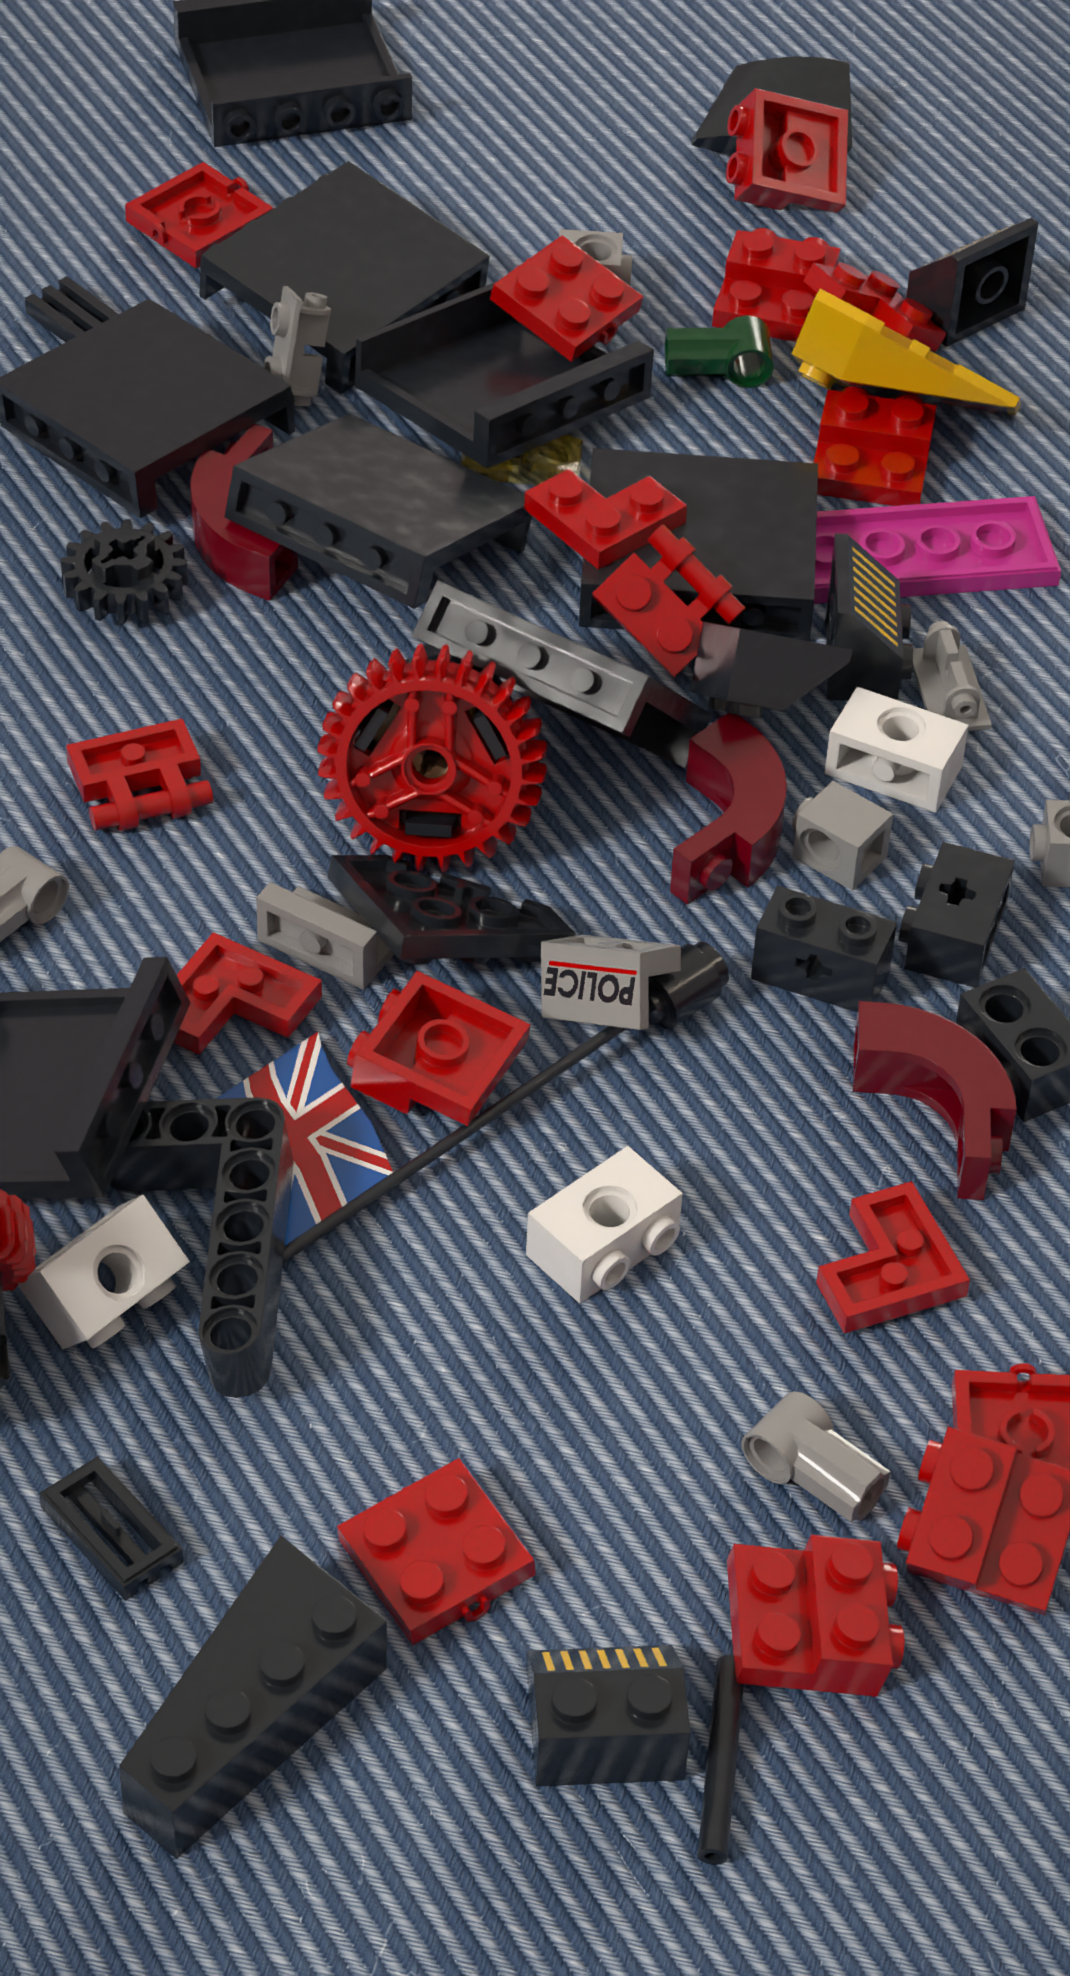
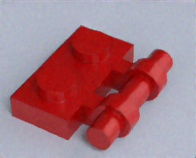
[592,524,745,679]
[66,718,213,831]

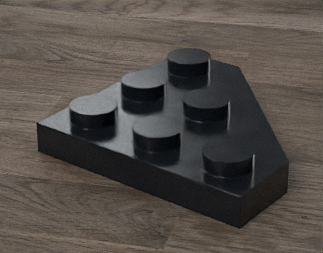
[327,855,576,965]

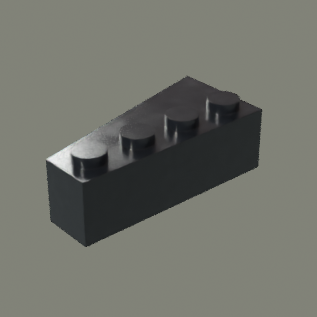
[119,1536,387,1859]

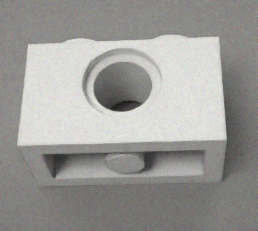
[825,687,969,813]
[526,1146,683,1304]
[18,1195,190,1349]

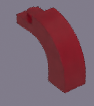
[191,424,298,601]
[670,713,787,905]
[853,1001,1017,1200]

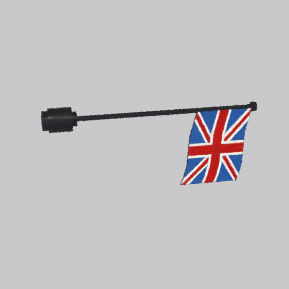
[216,942,729,1264]

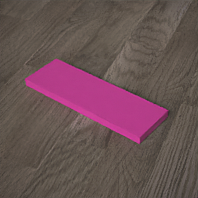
[814,496,1061,604]

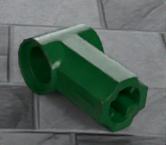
[665,315,774,388]

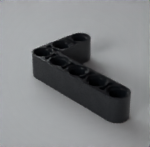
[110,1097,294,1398]

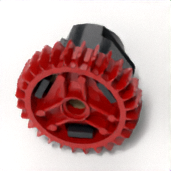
[317,644,547,873]

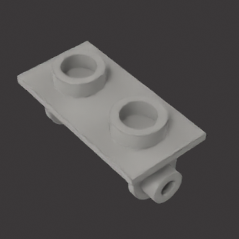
[263,286,331,406]
[913,621,992,731]

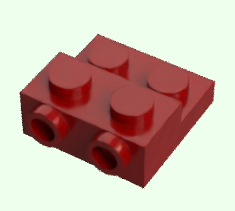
[726,88,848,213]
[712,228,841,342]
[813,386,937,506]
[347,971,531,1126]
[897,1426,1070,1615]
[727,1534,905,1697]

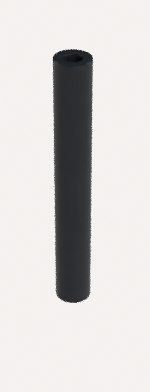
[697,1655,744,1865]

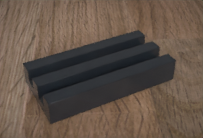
[25,276,118,342]
[40,1456,183,1601]

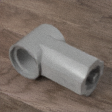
[0,846,69,942]
[741,1391,891,1522]

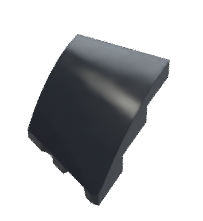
[691,56,852,156]

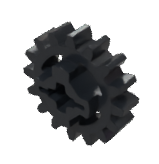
[61,519,188,624]

